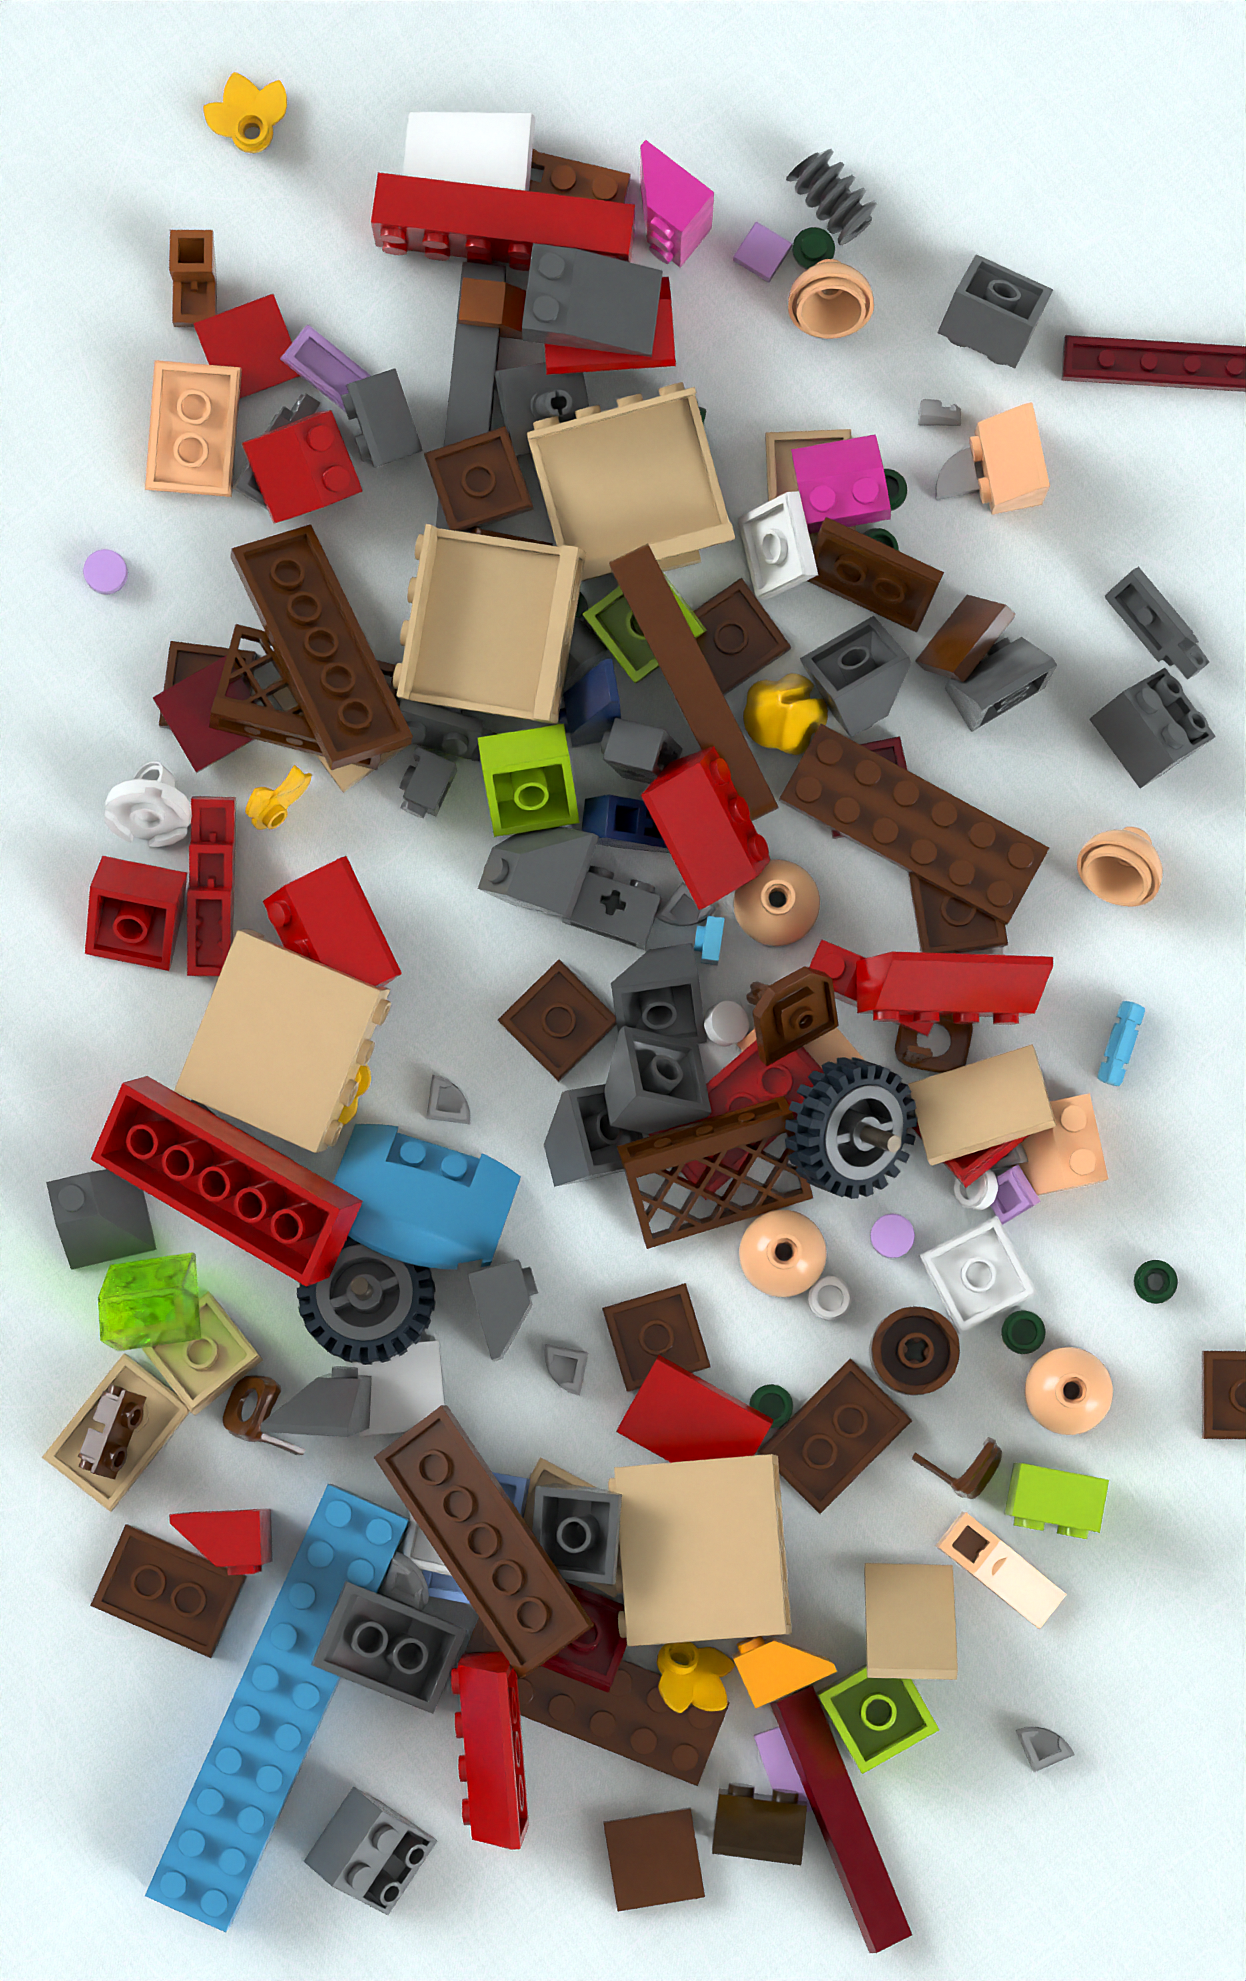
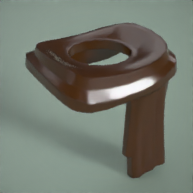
[895,1016,973,1073]
[223,1375,306,1455]
[912,1437,1002,1499]

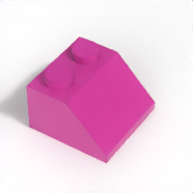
[791,434,891,534]

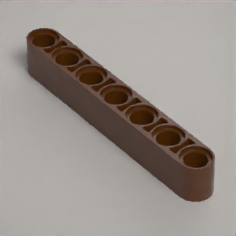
[609,543,779,821]

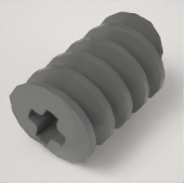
[786,149,877,245]

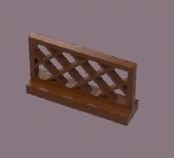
[209,624,398,770]
[617,1096,813,1249]

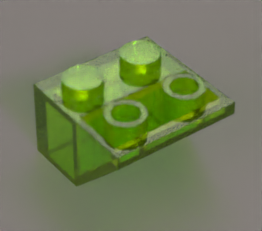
[98,1252,201,1351]

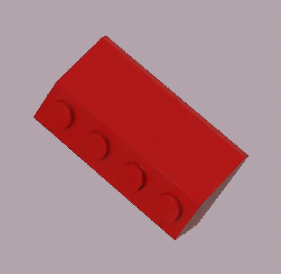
[856,951,1053,1025]
[451,1652,529,1850]

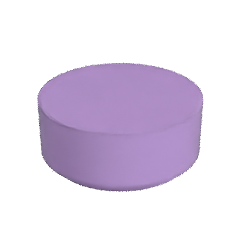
[83,549,128,595]
[870,1214,915,1258]

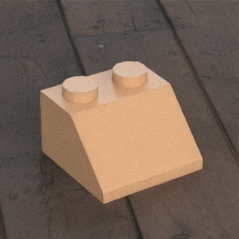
[969,402,1050,515]
[1011,1093,1108,1196]

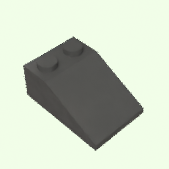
[522,243,663,357]
[945,637,1057,732]
[311,1581,467,1714]

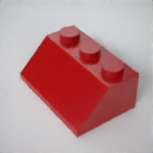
[544,276,676,375]
[641,746,771,910]
[263,856,402,988]
[169,1509,273,1575]

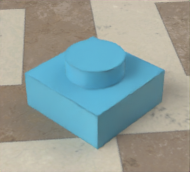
[694,916,725,966]

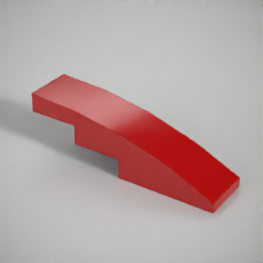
[187,796,236,976]

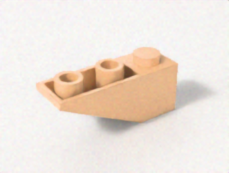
[935,1511,1067,1629]

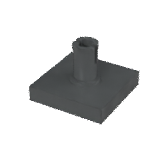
[494,362,589,456]

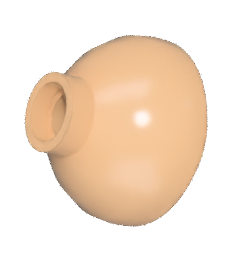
[788,259,874,339]
[1077,827,1163,907]
[733,859,820,946]
[739,1210,827,1297]
[1025,1347,1113,1435]

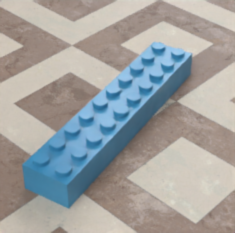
[145,1484,410,1933]

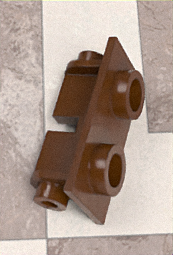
[78,1384,147,1480]

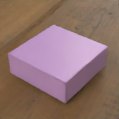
[733,222,792,282]
[990,1164,1041,1225]

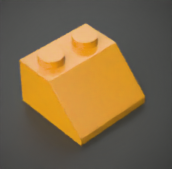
[732,1636,837,1709]

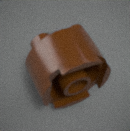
[869,1306,960,1396]

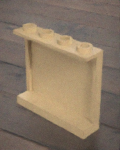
[527,382,735,582]
[393,524,586,724]
[174,929,391,1153]
[608,1454,792,1646]

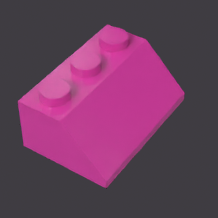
[640,140,714,268]

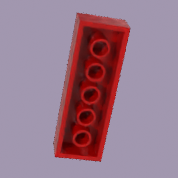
[371,172,635,271]
[91,1076,363,1287]

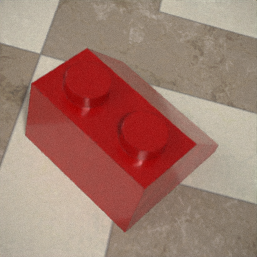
[242,410,363,524]
[85,856,187,971]

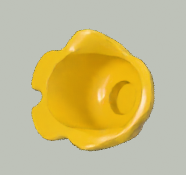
[743,673,828,755]

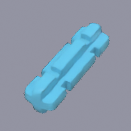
[1097,1001,1145,1086]

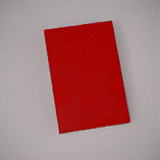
[616,1355,774,1463]

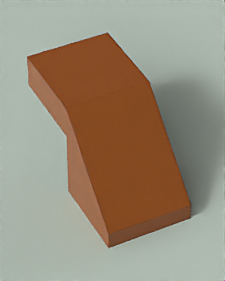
[169,230,217,327]
[458,277,527,340]

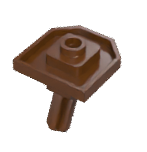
[746,966,839,1066]

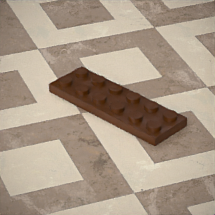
[230,524,413,770]
[779,724,1050,925]
[374,1405,594,1678]
[451,1617,730,1786]

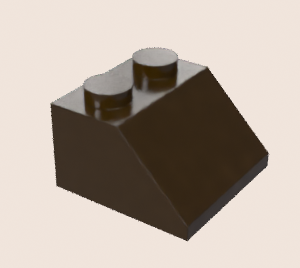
[712,1783,807,1866]

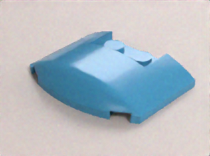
[333,1124,521,1270]

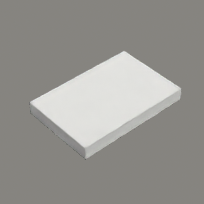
[403,112,535,191]

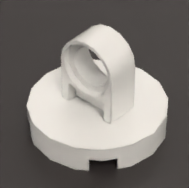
[104,761,192,847]

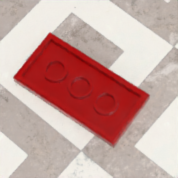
[648,1039,824,1200]

